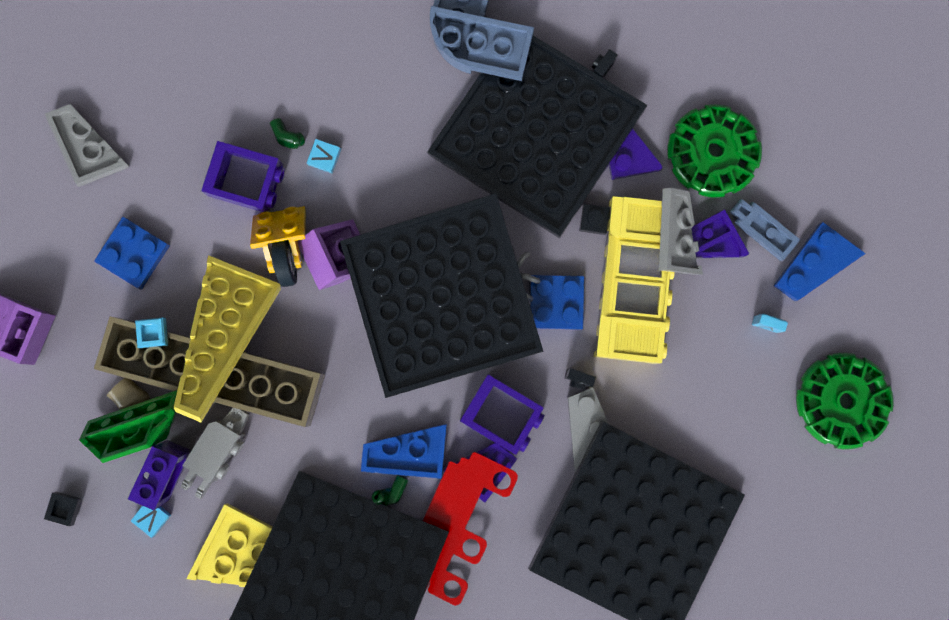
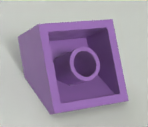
[298,219,360,290]

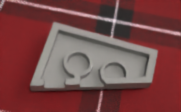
[45,104,129,187]
[659,188,703,275]
[567,387,609,475]

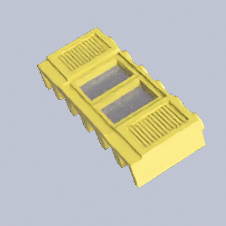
[593,196,675,364]

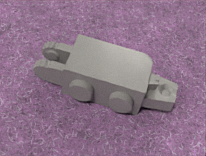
[181,408,250,499]

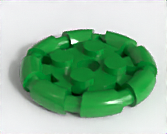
[667,104,762,198]
[796,353,894,450]

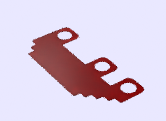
[423,452,518,606]

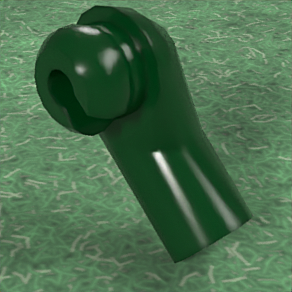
[270,118,305,149]
[371,475,409,506]

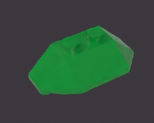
[79,390,177,463]

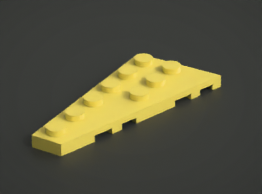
[174,255,281,422]
[186,503,273,587]

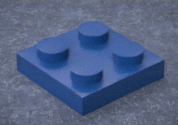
[94,217,170,290]
[530,275,584,330]

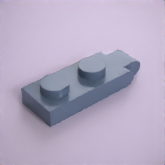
[730,199,800,261]

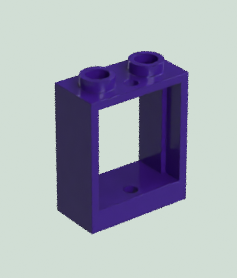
[201,141,285,212]
[460,375,545,455]
[128,440,192,510]

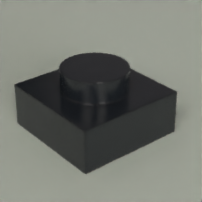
[591,49,618,78]
[579,204,610,235]
[564,368,596,391]
[44,491,82,527]

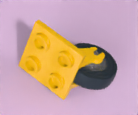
[250,206,306,287]

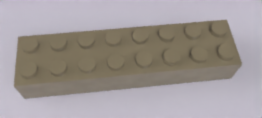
[94,316,325,427]

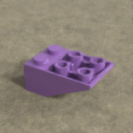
[0,294,56,365]

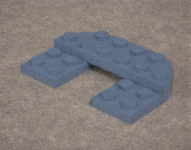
[430,0,534,81]

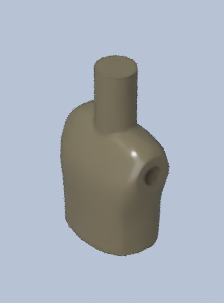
[107,378,150,410]

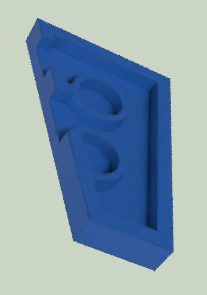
[773,222,866,301]
[361,424,447,479]

